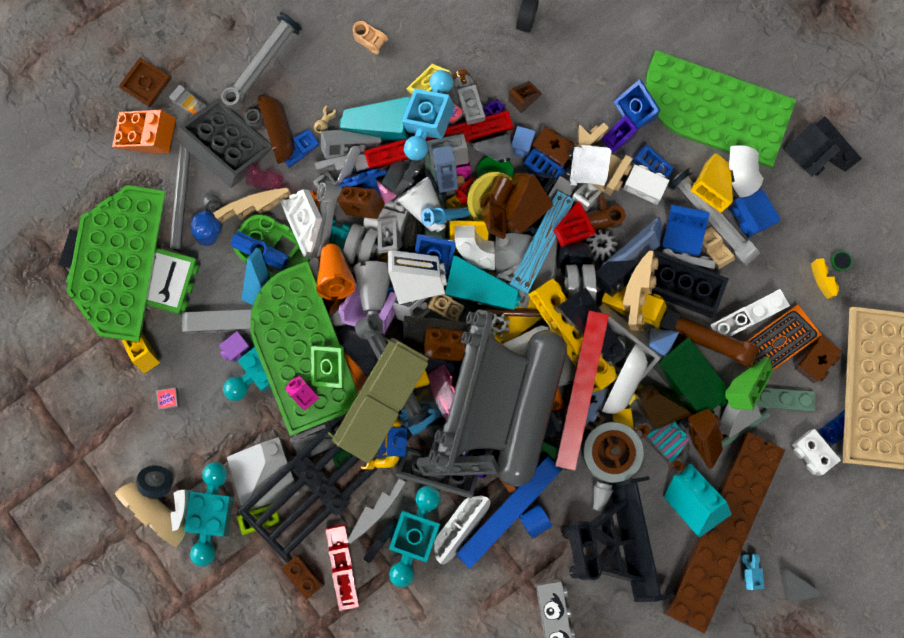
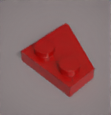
[553,201,596,247]

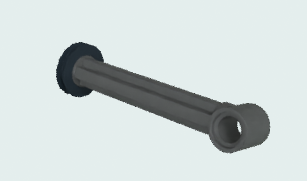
[355,314,433,428]

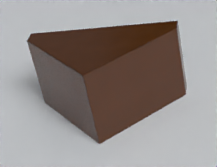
[509,81,542,113]

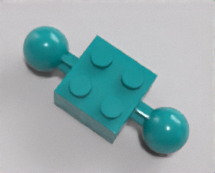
[223,347,271,401]
[184,462,234,567]
[389,486,441,588]

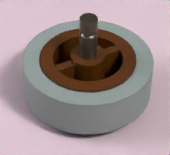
[582,422,644,483]

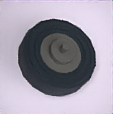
[136,465,173,498]

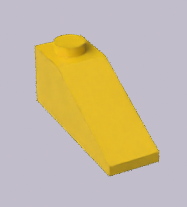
[122,332,160,374]

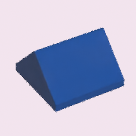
[613,79,661,129]
[415,234,456,277]

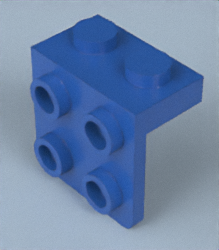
[729,190,780,238]
[662,205,710,256]

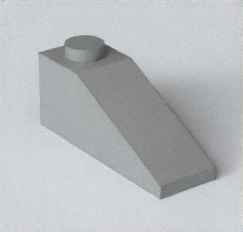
[320,130,381,159]

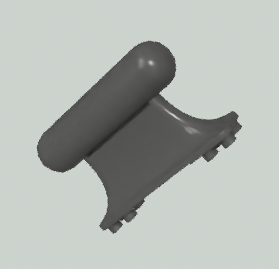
[429,310,567,486]

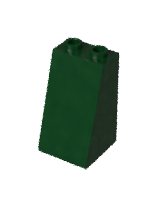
[653,337,728,415]

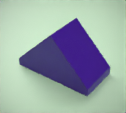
[601,114,639,153]

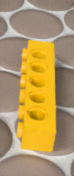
[528,279,618,392]

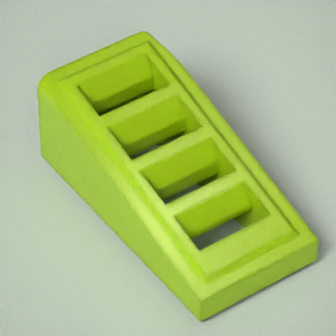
[236,505,281,536]

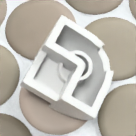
[729,146,763,198]

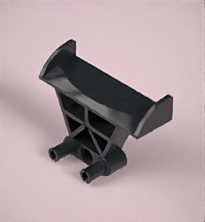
[561,476,675,602]

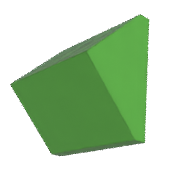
[311,345,344,388]

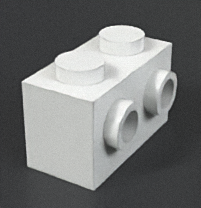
[623,165,669,205]
[791,429,841,476]

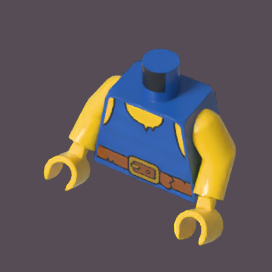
[361,417,407,470]

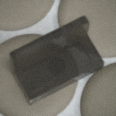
[400,215,425,253]

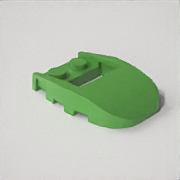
[233,215,310,278]

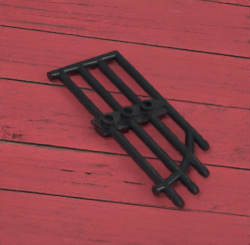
[237,417,412,563]

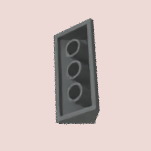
[396,448,478,498]

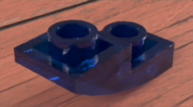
[817,410,845,448]

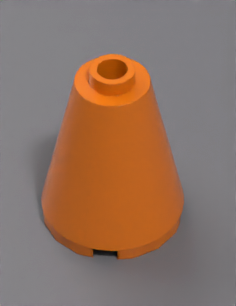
[316,244,356,300]

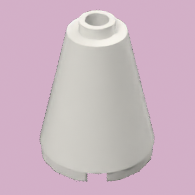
[397,177,446,232]

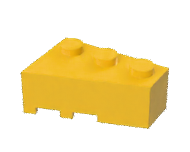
[601,285,668,329]

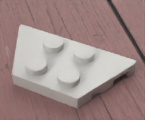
[280,189,322,257]

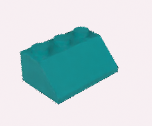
[664,464,732,538]

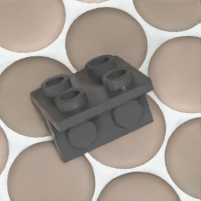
[381,159,425,196]

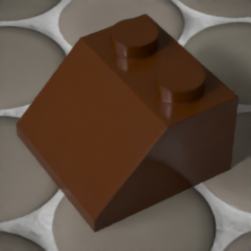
[687,409,724,469]

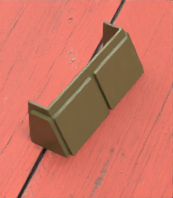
[328,337,429,463]

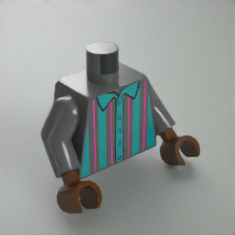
[635,417,691,475]

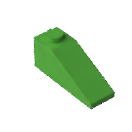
[725,356,773,410]

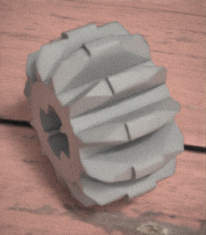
[586,229,618,262]

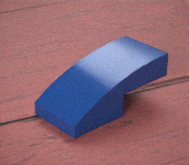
[285,129,319,168]

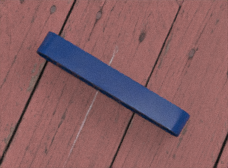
[455,456,563,569]

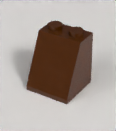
[505,173,554,234]

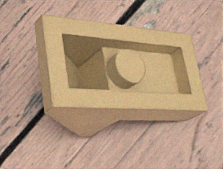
[578,123,609,146]

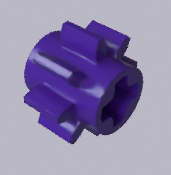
[484,99,505,117]

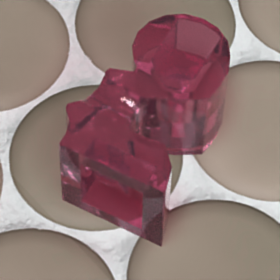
[245,165,284,190]

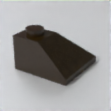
[634,384,691,430]

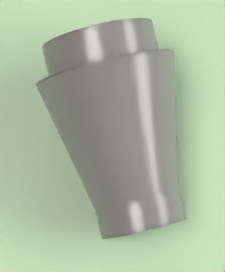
[593,481,613,512]

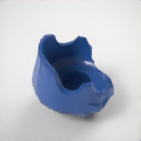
[190,211,221,246]

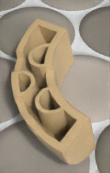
[115,482,186,548]

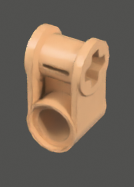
[353,21,388,55]

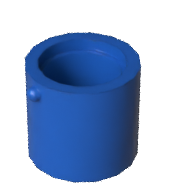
[519,504,553,539]

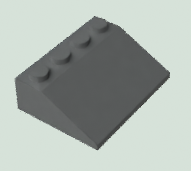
[176,99,272,188]

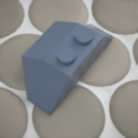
[600,217,661,268]

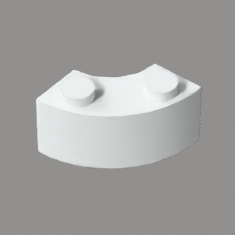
[455,225,495,270]

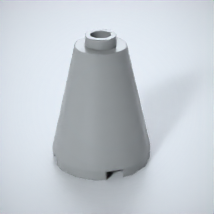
[354,261,391,316]

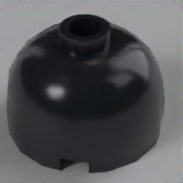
[556,241,595,274]

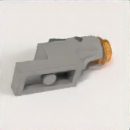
[453,70,485,125]

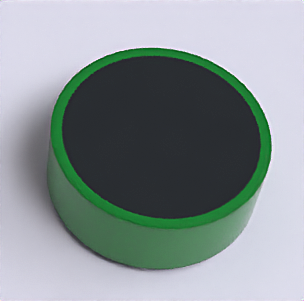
[831,251,852,271]

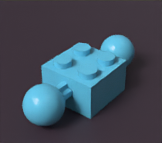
[402,70,455,161]

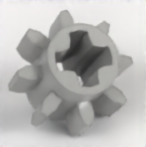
[491,314,510,338]

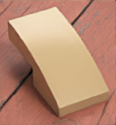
[702,227,735,269]

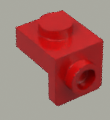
[455,177,475,205]

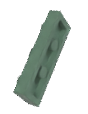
[757,388,815,412]

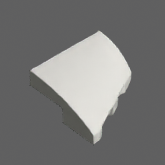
[171,490,194,531]

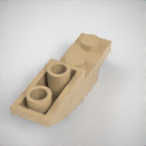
[623,251,658,331]

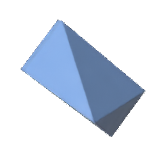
[649,328,679,357]

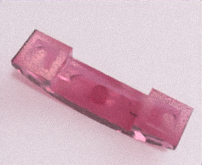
[428,364,455,421]

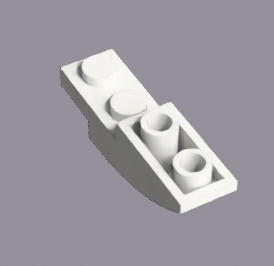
[711,289,790,337]

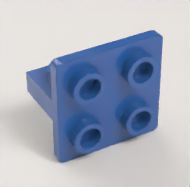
[338,168,387,196]

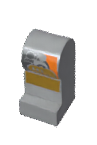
[169,85,207,117]

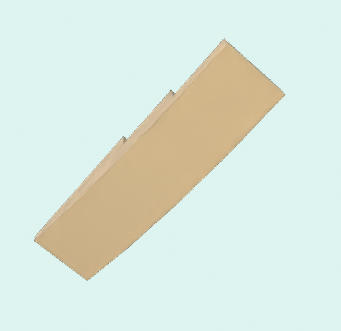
[213,188,291,223]

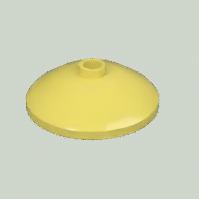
[467,172,512,222]

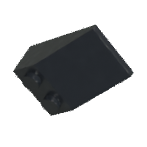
[336,324,388,378]

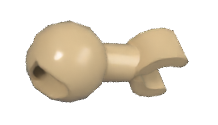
[314,106,336,134]

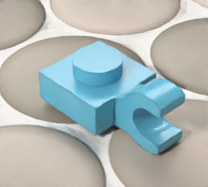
[742,554,764,590]

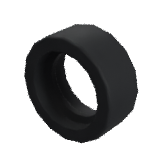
[516,0,539,33]

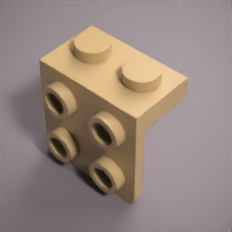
[591,154,633,196]

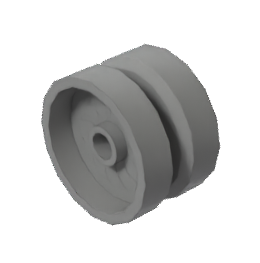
[343,224,378,266]
[564,264,596,302]

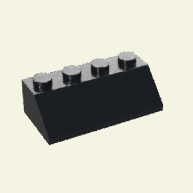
[649,251,729,318]

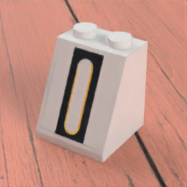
[388,250,447,304]

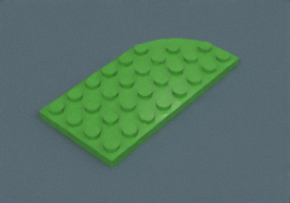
[645,50,796,169]

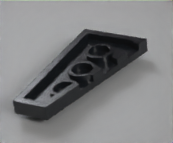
[553,288,628,366]

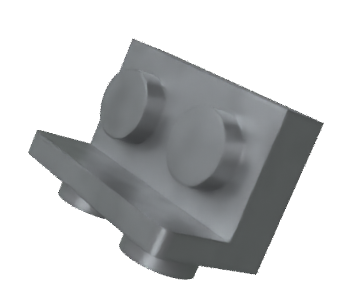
[289,424,336,458]

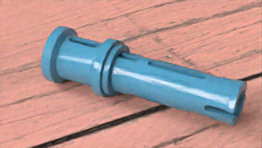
[421,207,470,226]

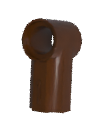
[480,176,513,210]

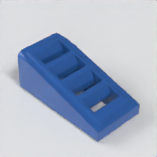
[632,145,674,179]
[523,148,565,183]

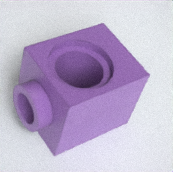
[219,331,252,363]

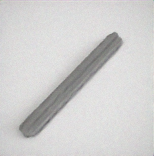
[170,144,190,250]

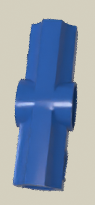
[230,231,290,271]

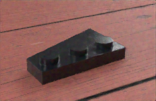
[815,116,862,172]

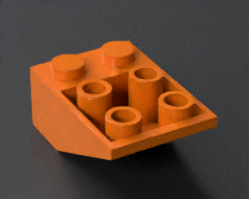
[112,110,176,154]

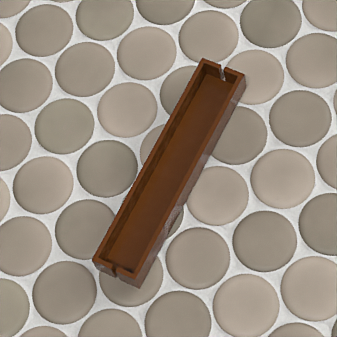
[664,432,785,634]

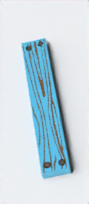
[510,191,574,294]

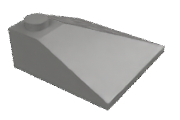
[495,233,558,291]
[227,437,300,511]

